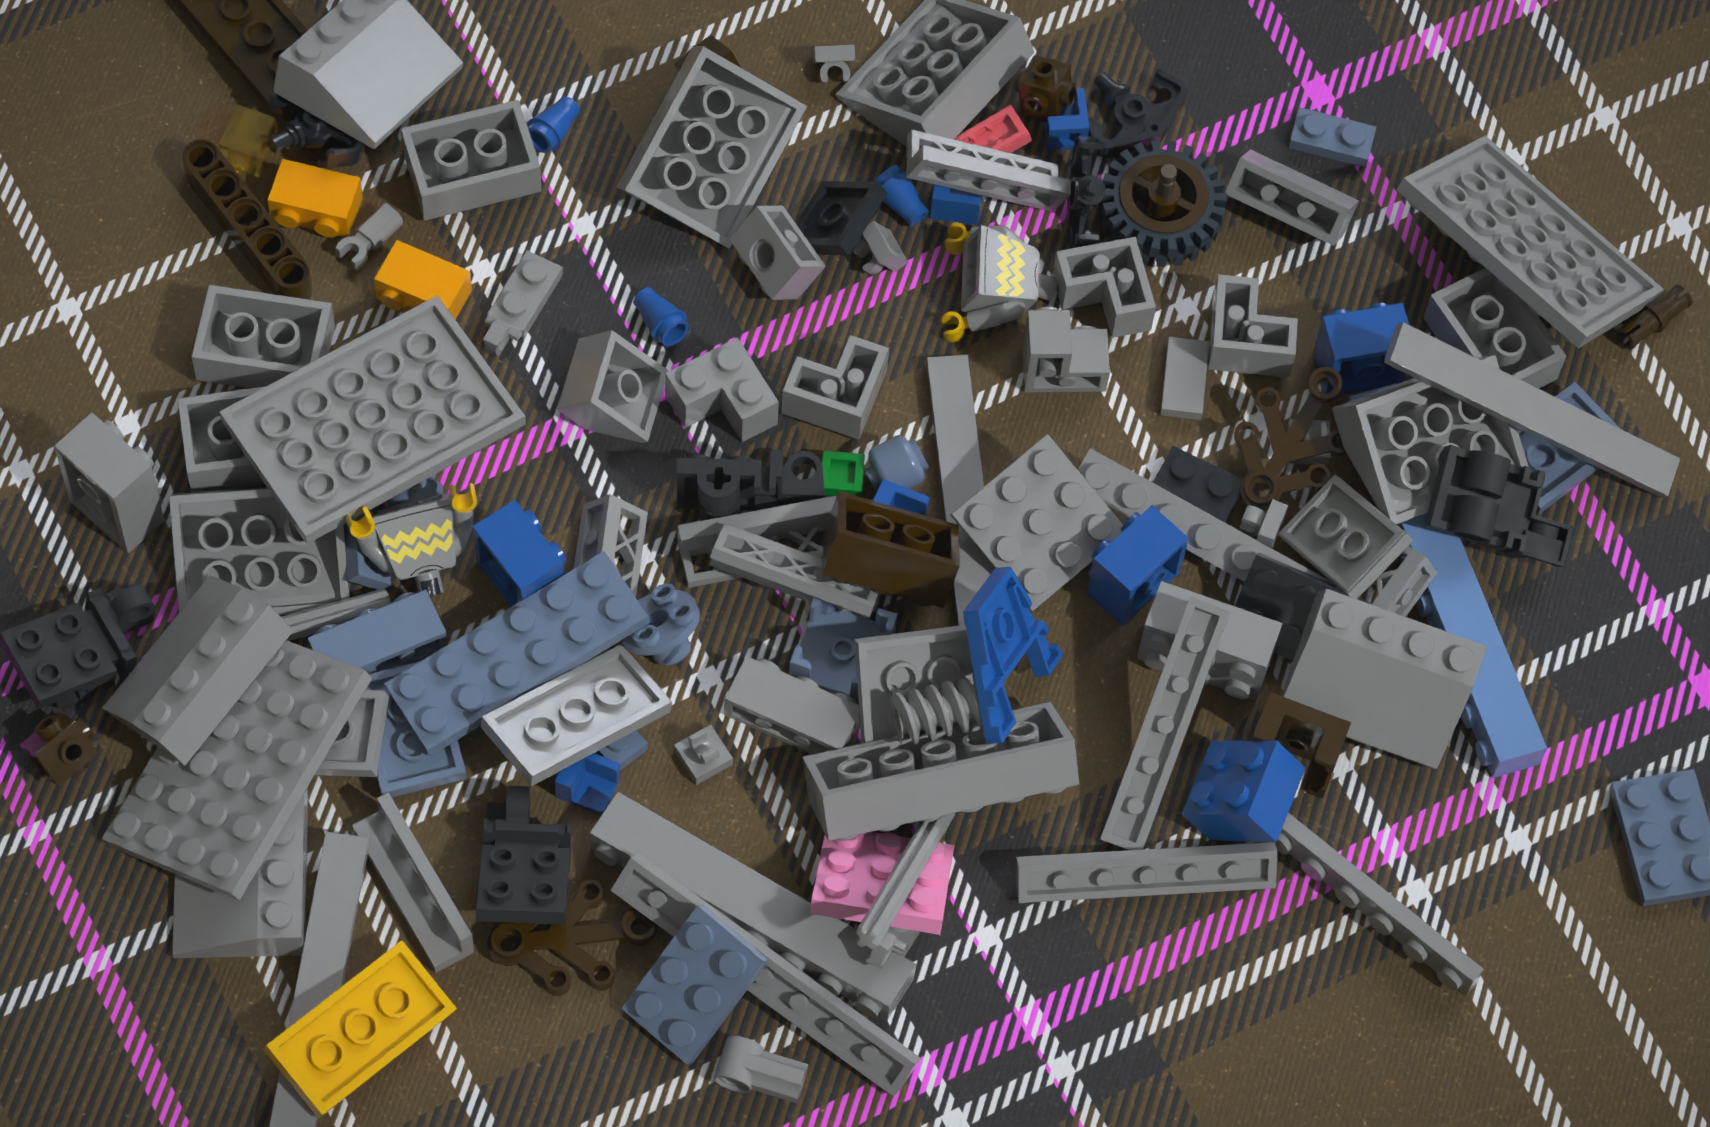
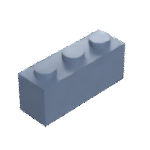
[308,590,448,674]

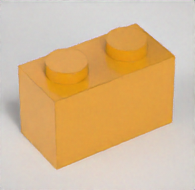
[268,159,363,238]
[374,240,472,320]

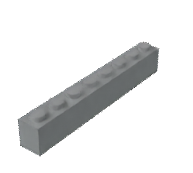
[590,792,916,1021]

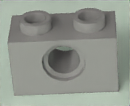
[730,205,826,300]

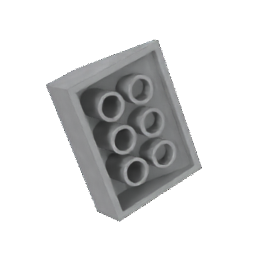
[273,0,463,149]
[836,0,1035,149]
[616,45,807,249]
[1332,355,1529,524]
[169,487,350,615]
[102,575,294,765]
[1281,588,1487,769]
[172,788,308,958]

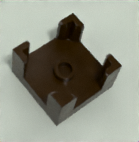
[1251,692,1351,799]

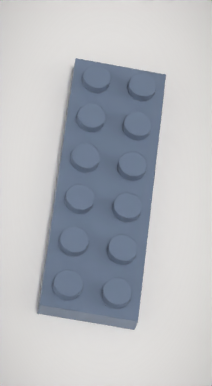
[384,551,650,756]

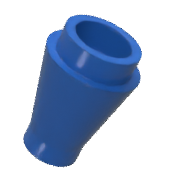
[527,96,580,153]
[874,165,929,227]
[633,287,689,346]

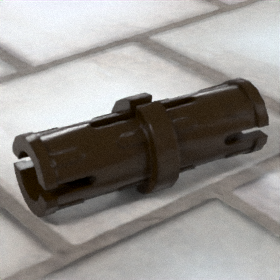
[1615,284,1693,350]

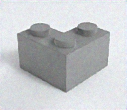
[1052,237,1156,338]
[1208,274,1298,378]
[1022,307,1110,392]
[782,335,889,439]
[665,337,779,442]

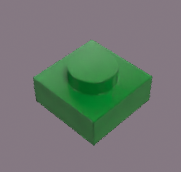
[822,451,865,497]

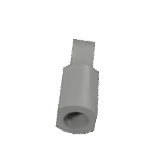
[336,203,403,271]

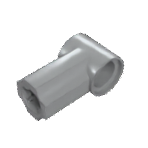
[713,1036,808,1103]

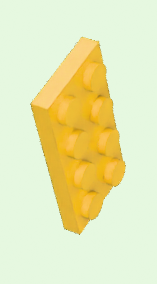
[263,940,457,1119]

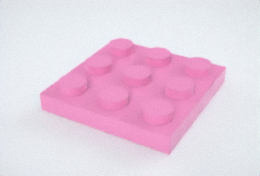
[810,832,954,935]

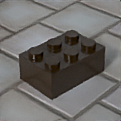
[822,491,960,608]

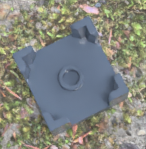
[789,597,898,705]

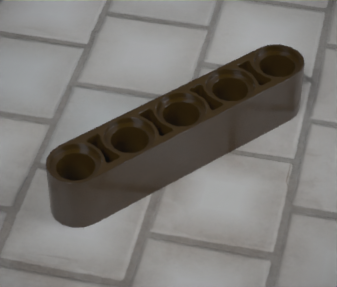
[182,139,312,300]

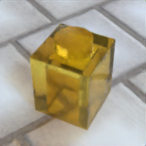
[219,105,278,177]

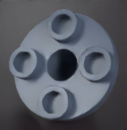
[620,583,700,665]

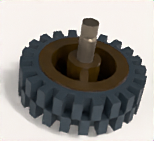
[1098,140,1227,267]

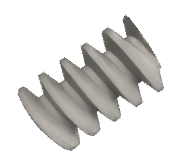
[890,677,983,744]

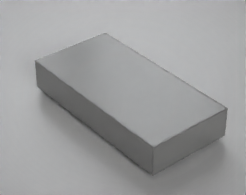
[1160,337,1209,420]

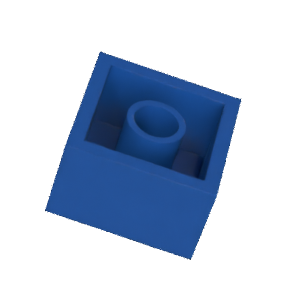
[1312,303,1409,395]
[473,500,566,607]
[1086,505,1189,626]
[1182,741,1305,842]

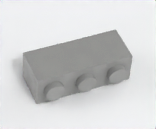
[1225,149,1359,246]
[724,656,860,755]

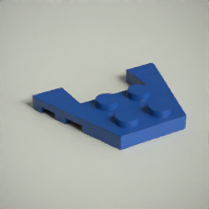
[963,566,1063,744]

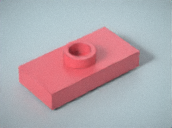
[954,105,1032,153]

